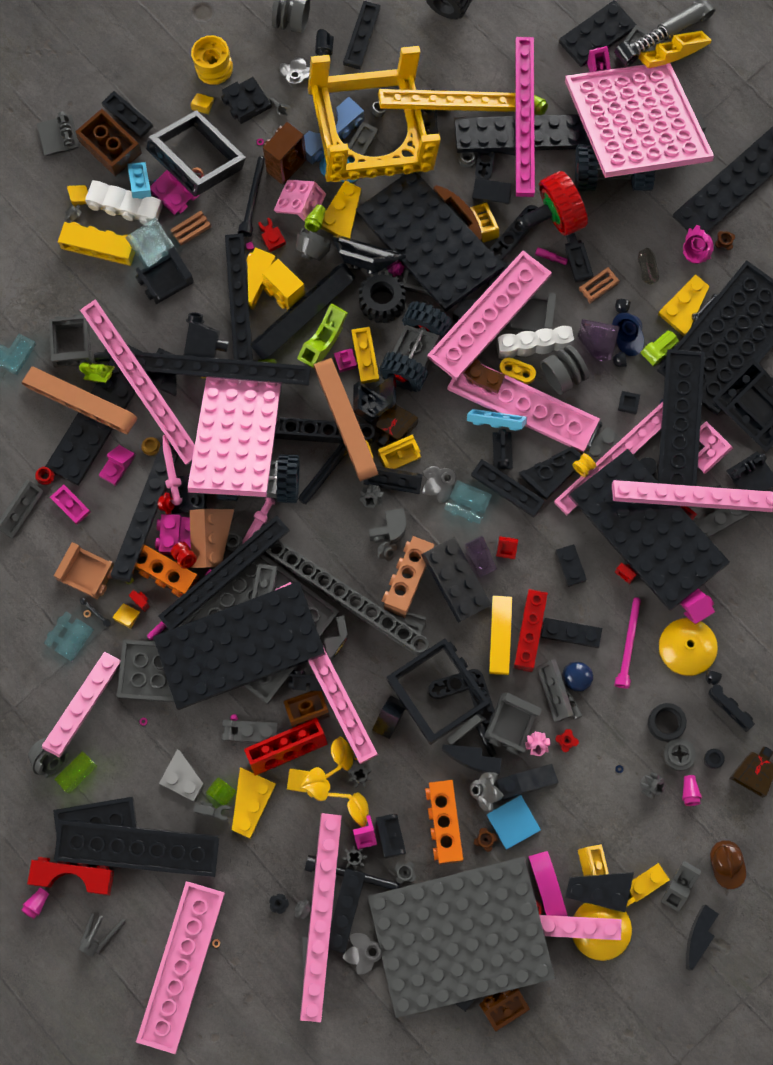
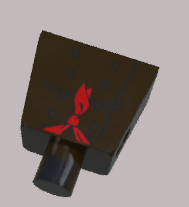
[376,404,418,447]
[729,746,773,798]

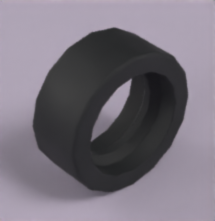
[648,703,687,742]

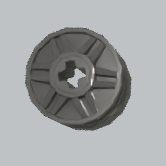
[272,0,310,33]
[541,345,589,395]

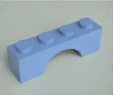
[304,97,364,164]

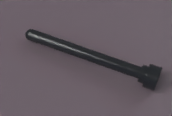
[237,156,265,237]
[304,855,400,890]

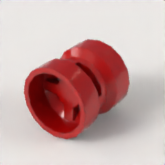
[171,542,197,569]

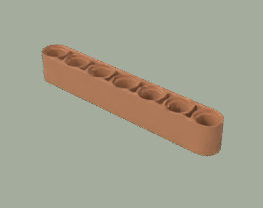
[313,358,378,482]
[21,366,138,435]

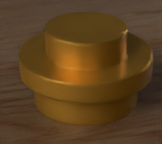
[141,437,161,456]

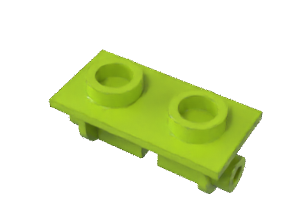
[79,362,115,383]

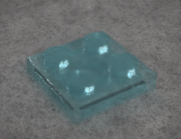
[125,217,176,268]

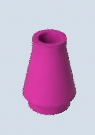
[682,775,702,806]
[21,888,49,919]

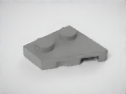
[159,749,204,802]

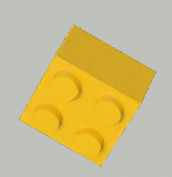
[262,259,305,310]

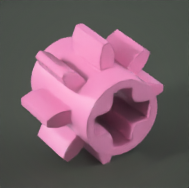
[525,731,550,756]

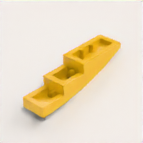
[638,31,712,68]
[489,596,512,675]

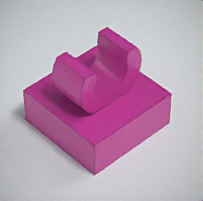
[334,348,357,373]

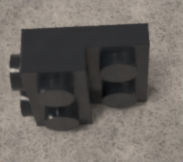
[221,77,272,124]

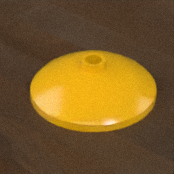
[659,618,718,676]
[572,903,632,961]

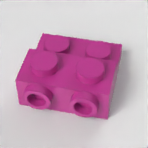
[150,170,199,215]
[155,514,191,556]

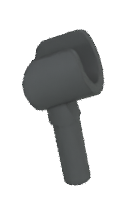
[269,97,291,116]

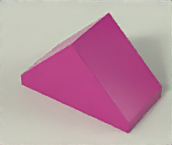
[587,46,611,72]

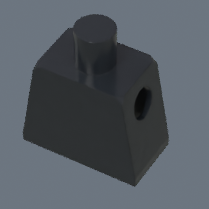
[184,320,229,358]

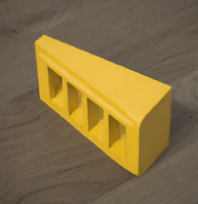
[470,202,499,242]

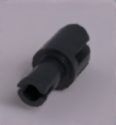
[315,29,334,56]

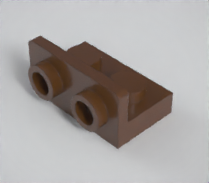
[479,988,530,1032]

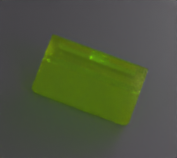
[54,751,97,794]

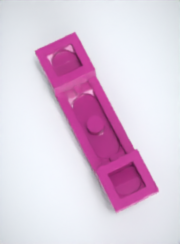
[528,851,567,916]

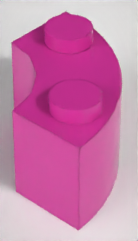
[680,589,715,624]

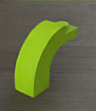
[297,304,348,368]

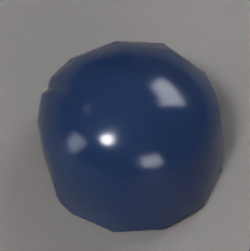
[562,662,594,691]

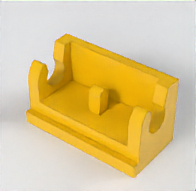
[378,434,421,469]

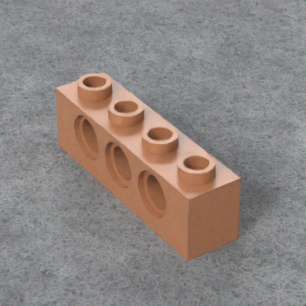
[382,536,435,618]

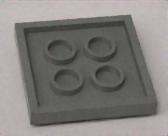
[117,640,174,702]

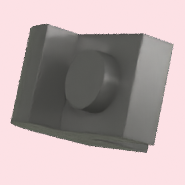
[369,508,406,544]

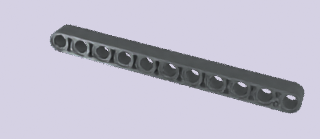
[252,530,429,656]

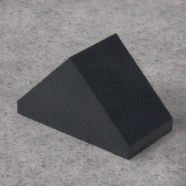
[372,696,406,740]

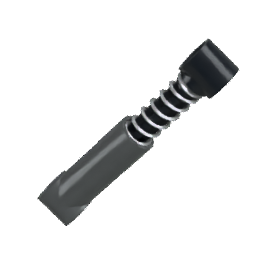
[614,0,716,67]

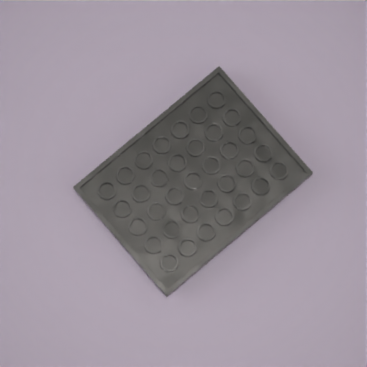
[368,857,556,1018]

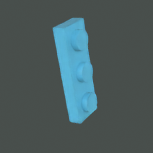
[127,162,151,199]
[467,409,527,431]

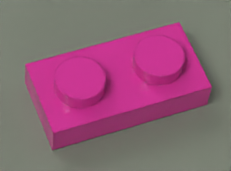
[50,485,91,525]

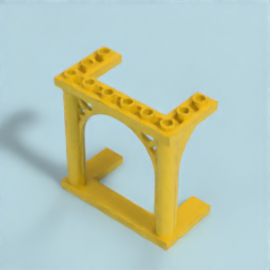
[308,46,440,182]

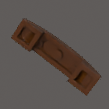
[434,185,482,242]

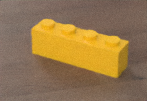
[58,222,137,266]

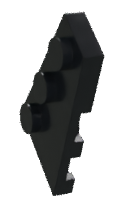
[519,447,581,500]
[565,872,634,912]

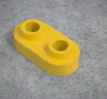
[499,358,536,384]

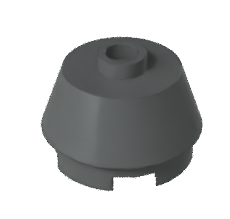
[296,228,332,261]
[28,738,69,778]

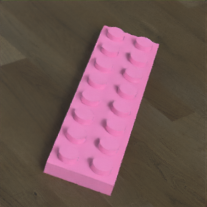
[427,251,552,380]
[447,364,600,452]
[136,881,225,1054]

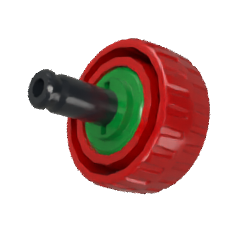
[517,171,588,236]

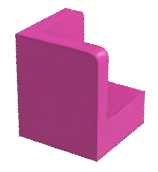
[353,815,377,849]

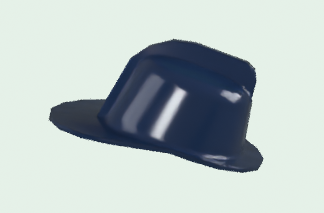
[612,313,645,356]

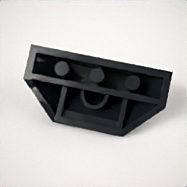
[332,235,406,274]

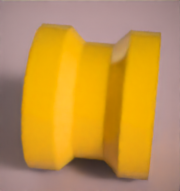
[572,453,597,477]

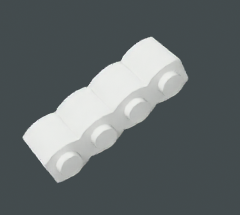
[85,180,163,226]
[496,326,574,359]

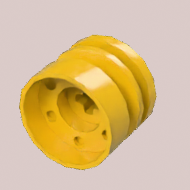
[191,35,233,85]

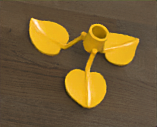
[301,736,369,827]

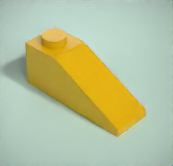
[246,247,276,310]

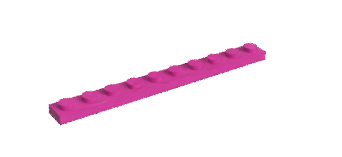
[515,37,535,197]

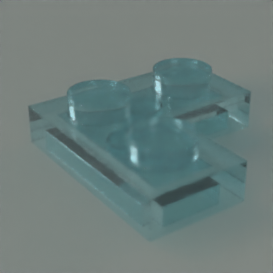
[0,334,36,375]

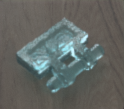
[445,480,492,524]
[44,611,94,662]

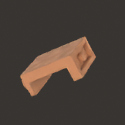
[54,542,114,600]

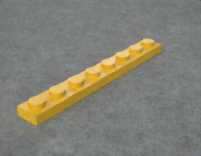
[378,89,515,112]

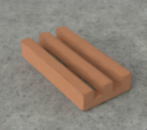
[170,211,211,246]
[579,267,620,303]

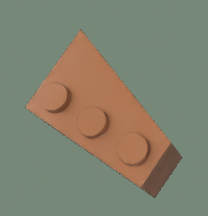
[190,509,234,568]

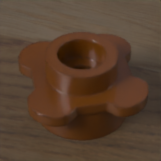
[715,231,735,250]
[474,828,498,852]

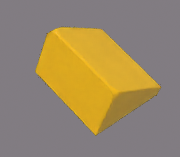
[191,93,214,115]
[67,185,88,207]
[112,603,140,629]
[287,769,309,793]

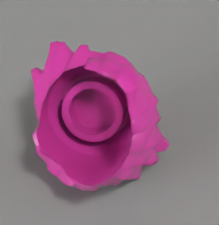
[683,225,714,264]

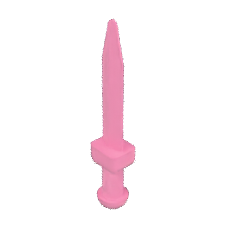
[163,435,182,505]
[242,497,275,544]

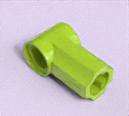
[640,330,679,367]

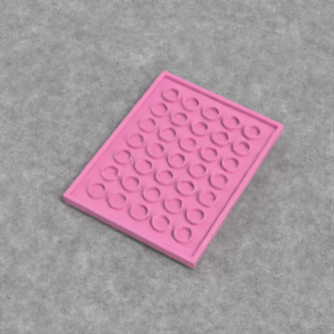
[565,63,714,178]

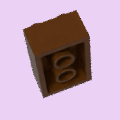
[75,109,142,177]
[263,122,307,185]

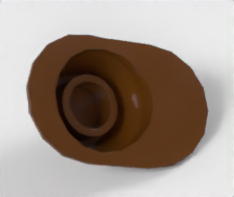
[710,841,746,889]

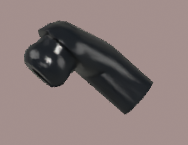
[94,349,112,362]

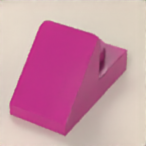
[99,445,136,486]

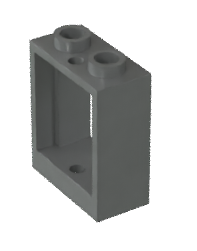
[49,314,92,368]

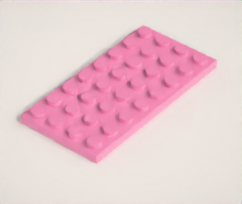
[188,377,282,497]

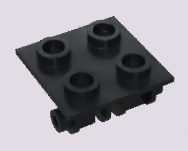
[726,451,773,491]
[172,475,207,514]

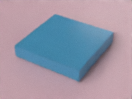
[486,795,541,850]

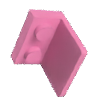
[274,180,326,221]

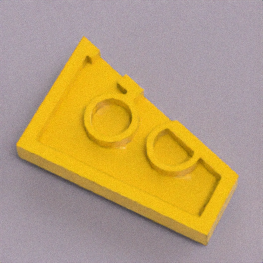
[321,180,361,238]
[658,274,709,337]
[232,767,276,839]

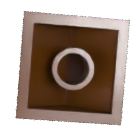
[283,691,330,728]

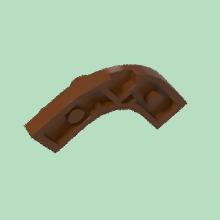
[463,358,505,394]

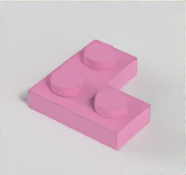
[698,421,733,474]

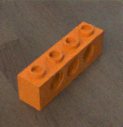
[135,544,199,597]
[425,780,463,865]

